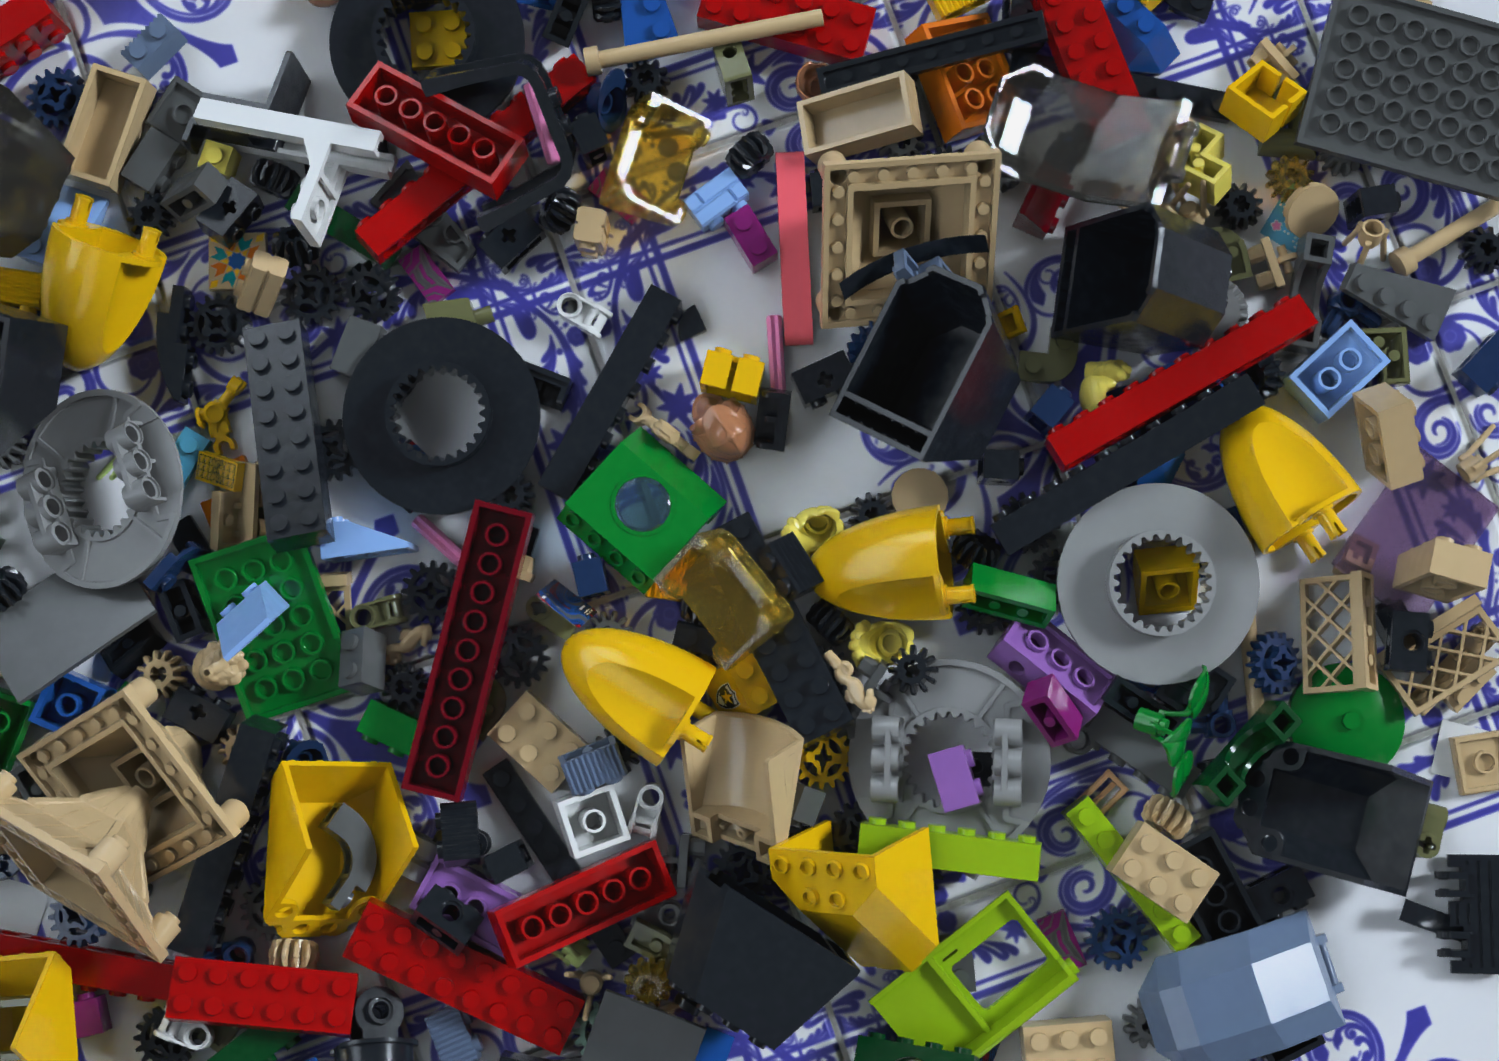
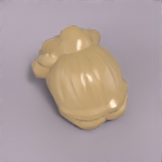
[192,641,249,691]

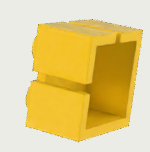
[1218,60,1307,143]
[700,347,765,405]

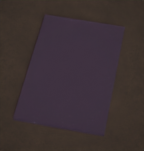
[1331,446,1499,613]

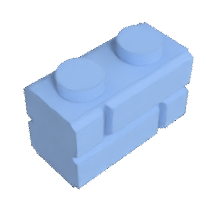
[683,167,749,232]

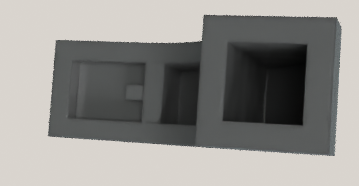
[318,802,377,911]

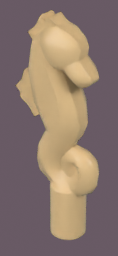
[386,623,433,666]
[823,650,877,714]

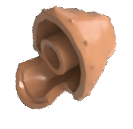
[689,393,756,464]

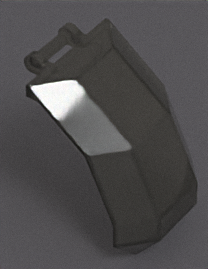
[983,63,1201,207]

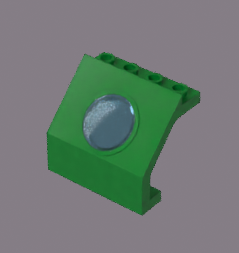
[557,427,727,594]

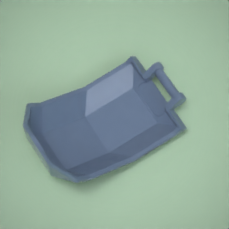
[1138,909,1346,1061]

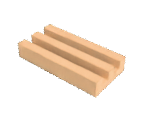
[1077,769,1129,815]

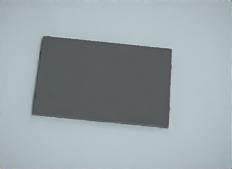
[0,572,157,705]
[581,989,707,1061]

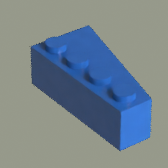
[620,0,678,68]

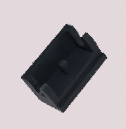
[524,361,573,412]
[753,387,792,452]

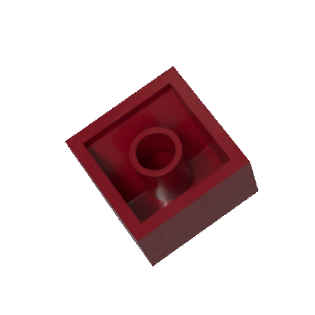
[1012,161,1071,240]

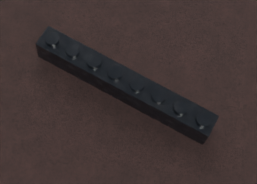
[537,284,684,501]

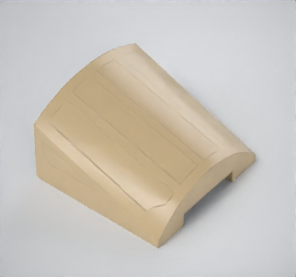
[680,711,804,865]

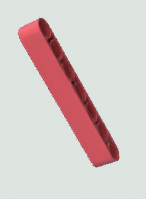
[775,151,813,346]

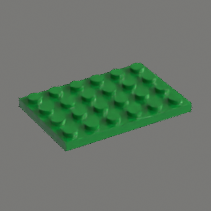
[188,535,350,719]

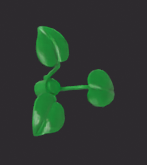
[1133,665,1209,798]

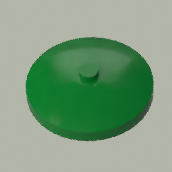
[1288,663,1405,764]

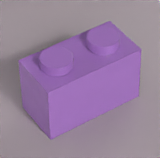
[927,744,985,813]

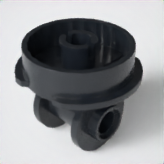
[330,986,418,1061]

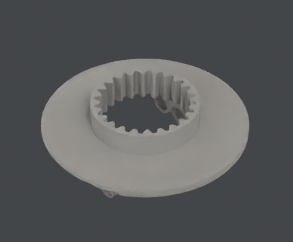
[16,389,184,589]
[1056,483,1260,685]
[848,659,1051,839]

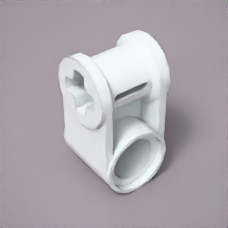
[556,292,613,340]
[627,782,665,840]
[153,1006,215,1050]

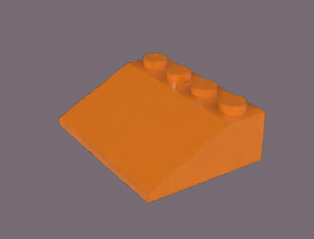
[904,12,1028,143]

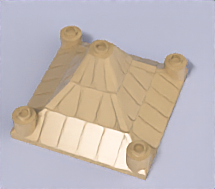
[815,140,1002,329]
[16,677,250,884]
[0,769,181,964]

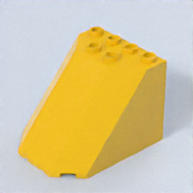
[263,760,419,938]
[768,820,939,972]
[0,951,79,1061]

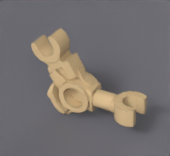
[628,402,701,462]

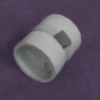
[402,830,437,883]

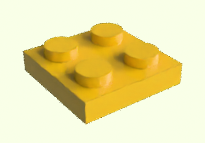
[409,10,468,71]

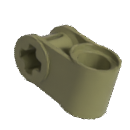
[349,593,409,630]
[526,595,577,640]
[1416,803,1448,858]

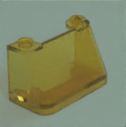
[599,91,711,227]
[653,528,794,671]

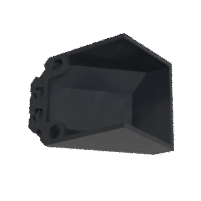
[1233,741,1434,897]

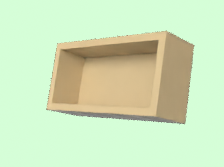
[55,63,157,195]
[796,70,924,165]

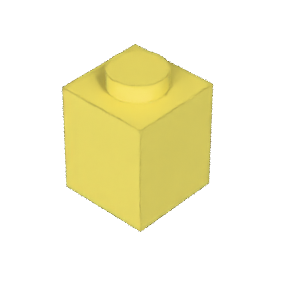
[197,139,242,180]

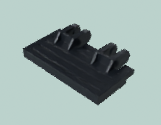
[1434,854,1499,974]

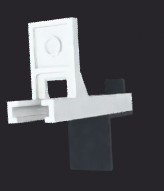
[182,51,398,248]

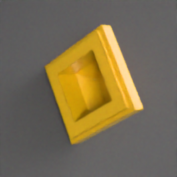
[997,305,1027,340]

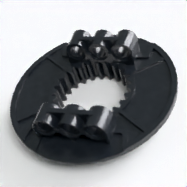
[329,0,525,118]
[342,317,541,515]

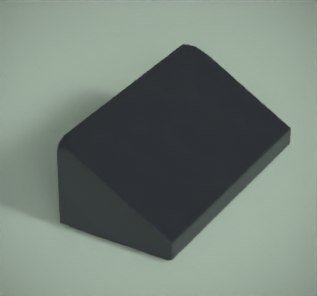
[100,619,167,679]

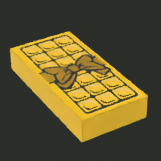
[195,451,245,492]

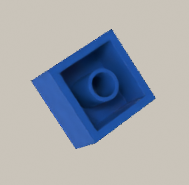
[28,670,117,732]

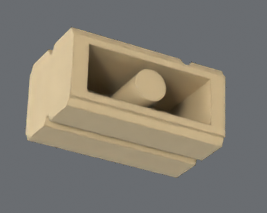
[573,206,611,259]
[233,249,289,318]

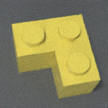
[1166,122,1232,207]

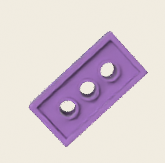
[987,620,1116,729]
[409,854,523,958]

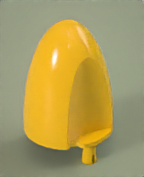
[41,193,167,372]
[1219,405,1362,564]
[810,504,976,620]
[561,628,718,766]

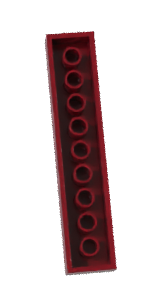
[401,499,536,803]

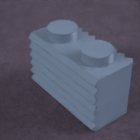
[121,14,188,81]
[558,735,628,796]
[424,1006,484,1061]

